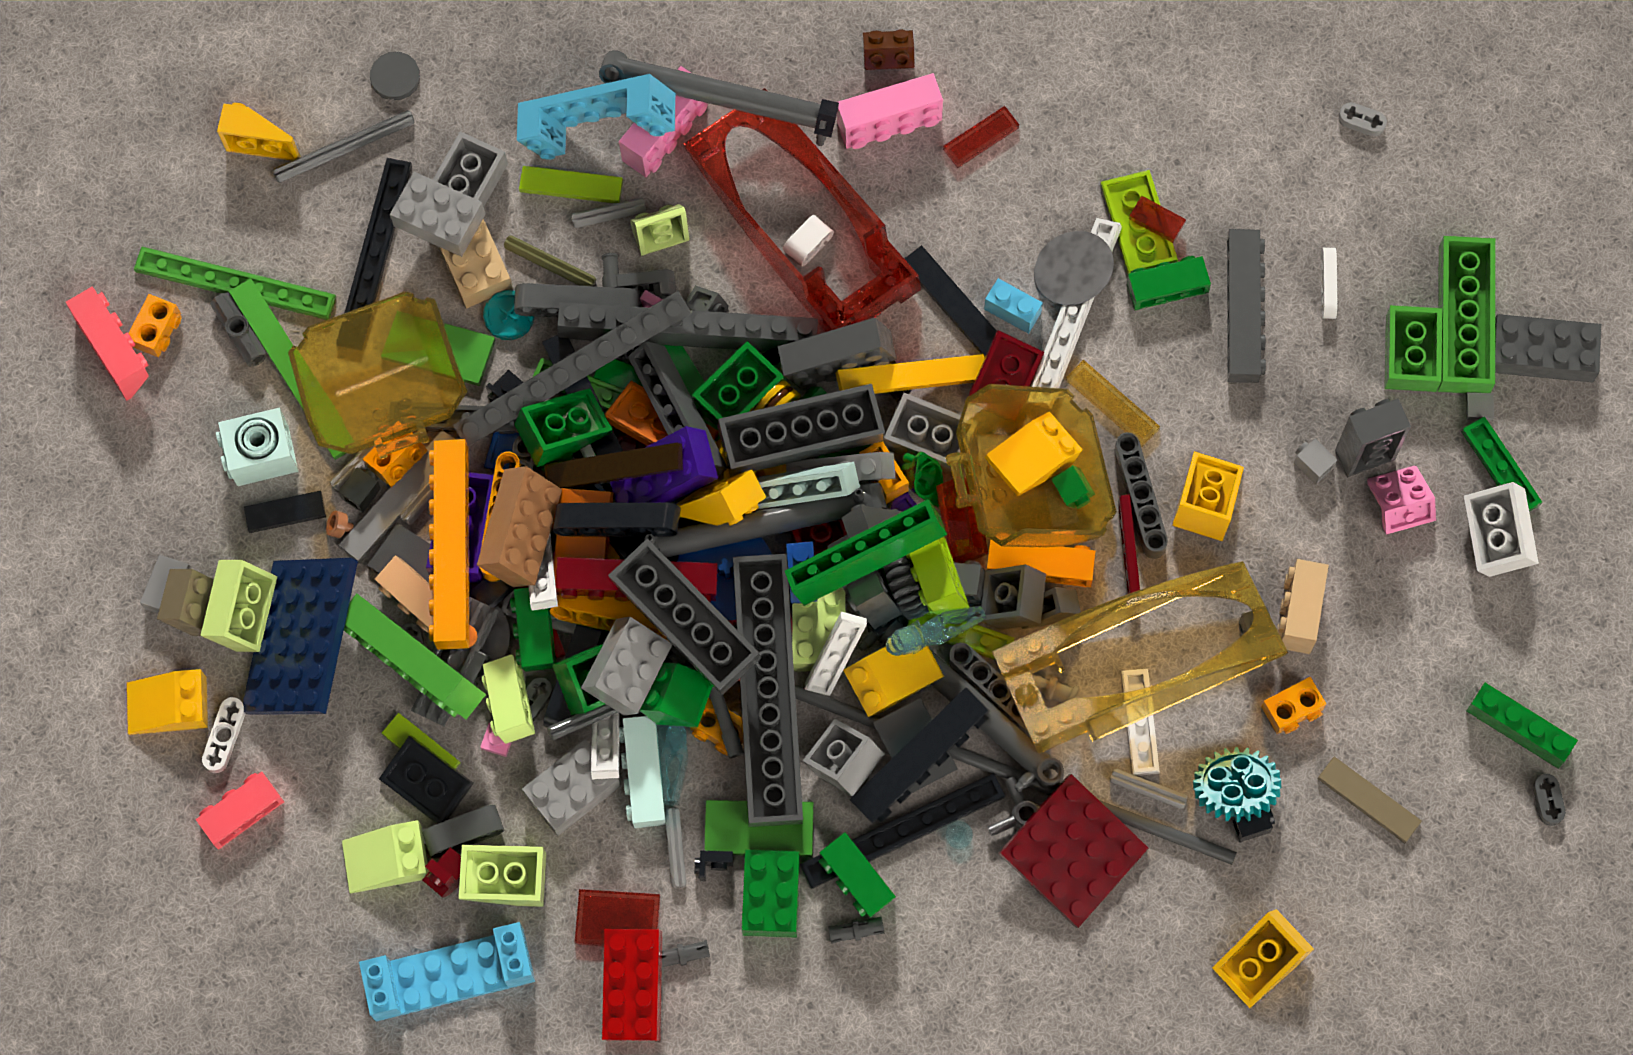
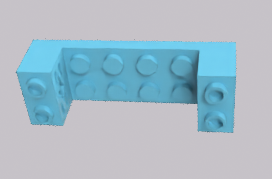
[517,74,676,160]
[359,922,535,1022]

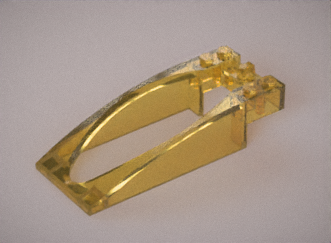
[992,561,1288,754]

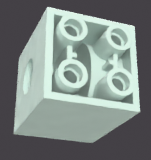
[216,408,299,486]

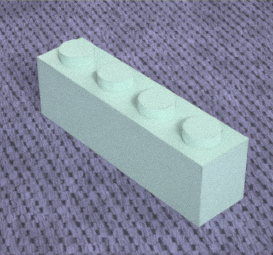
[757,462,860,509]
[619,716,666,828]

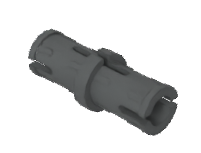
[828,916,885,944]
[662,940,710,967]

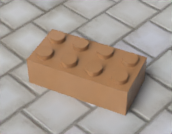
[477,466,562,587]

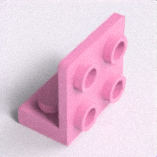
[1367,466,1436,535]

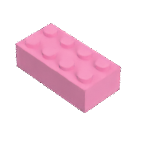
[619,66,708,177]
[837,73,943,149]

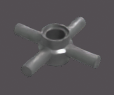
[987,777,1044,837]

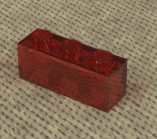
[936,476,988,563]

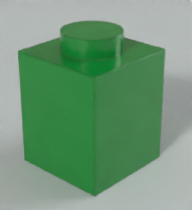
[1051,465,1095,509]

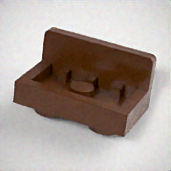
[863,29,915,70]

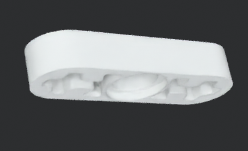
[1321,247,1337,319]
[202,697,245,773]

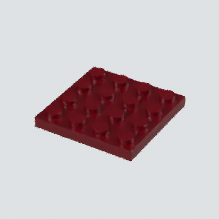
[998,774,1149,928]

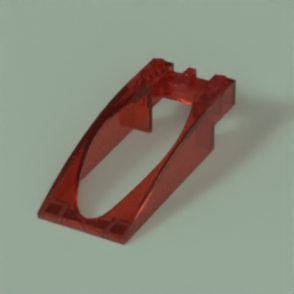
[683,88,921,332]

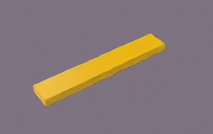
[835,354,984,394]

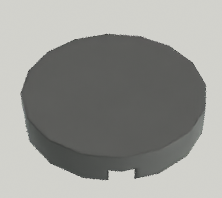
[370,52,420,100]

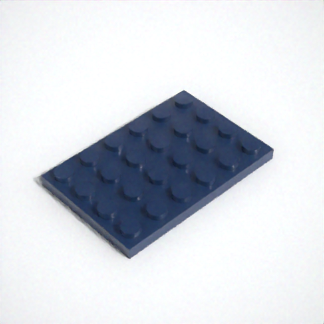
[243,558,358,715]

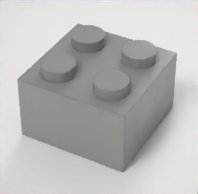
[803,719,885,797]

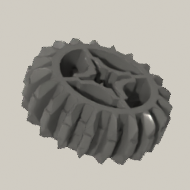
[883,556,929,620]

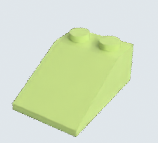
[630,204,690,256]
[342,820,429,893]
[459,845,546,907]

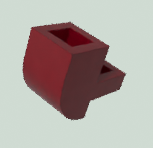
[422,847,461,898]

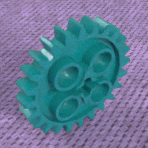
[1193,747,1281,822]

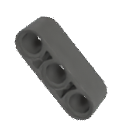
[422,805,504,858]

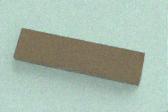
[1317,756,1422,843]

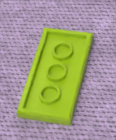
[1100,170,1178,274]

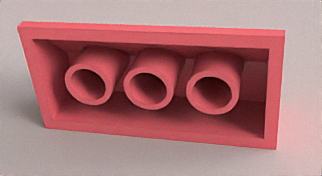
[66,286,149,401]

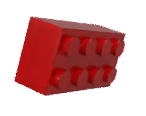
[602,929,662,1041]

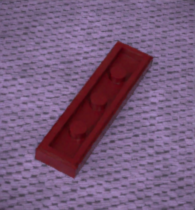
[1118,494,1141,603]

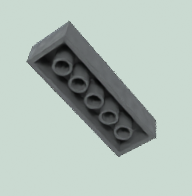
[717,384,885,477]
[608,538,761,695]

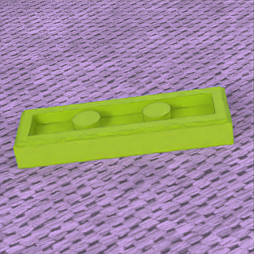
[382,713,460,769]

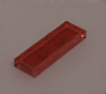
[943,106,1020,168]

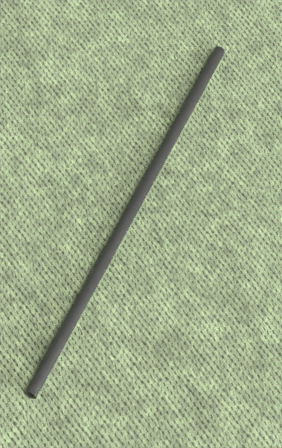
[795,684,1237,865]

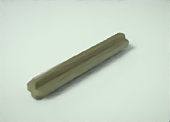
[504,235,596,287]

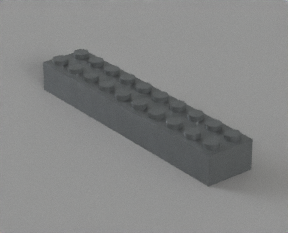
[733,554,803,827]

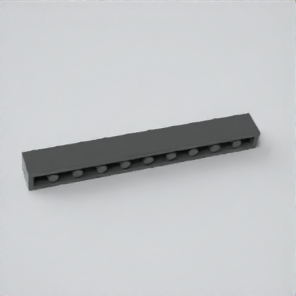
[453,290,692,446]
[558,302,818,352]

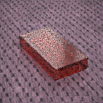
[1129,196,1186,243]

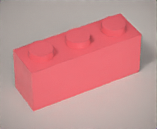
[195,772,284,850]

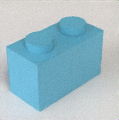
[984,278,1043,334]

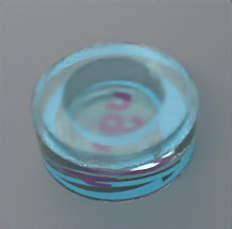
[946,821,973,850]

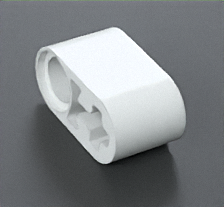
[783,215,834,266]

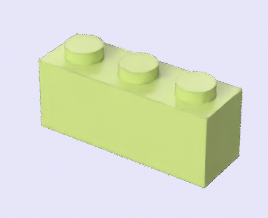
[482,654,535,744]

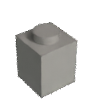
[1294,438,1338,484]

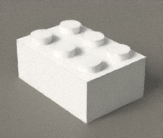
[1464,482,1539,577]

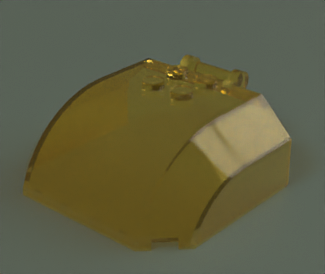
[288,292,467,460]
[945,384,1117,548]

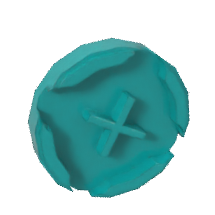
[483,290,534,340]

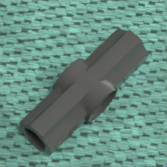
[210,292,268,367]

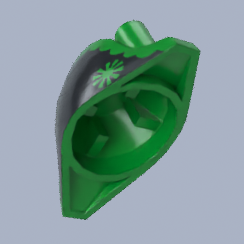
[901,451,943,508]

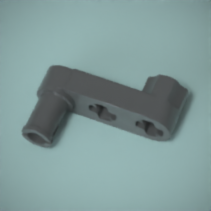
[602,253,677,299]

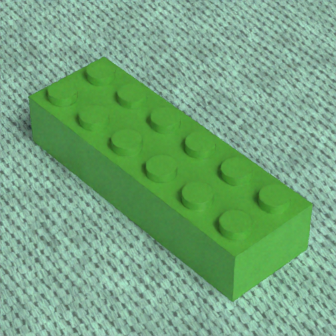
[1438,236,1496,393]
[344,593,486,719]

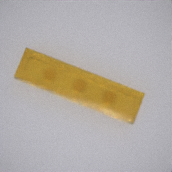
[1066,359,1160,447]

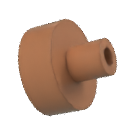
[326,510,354,538]

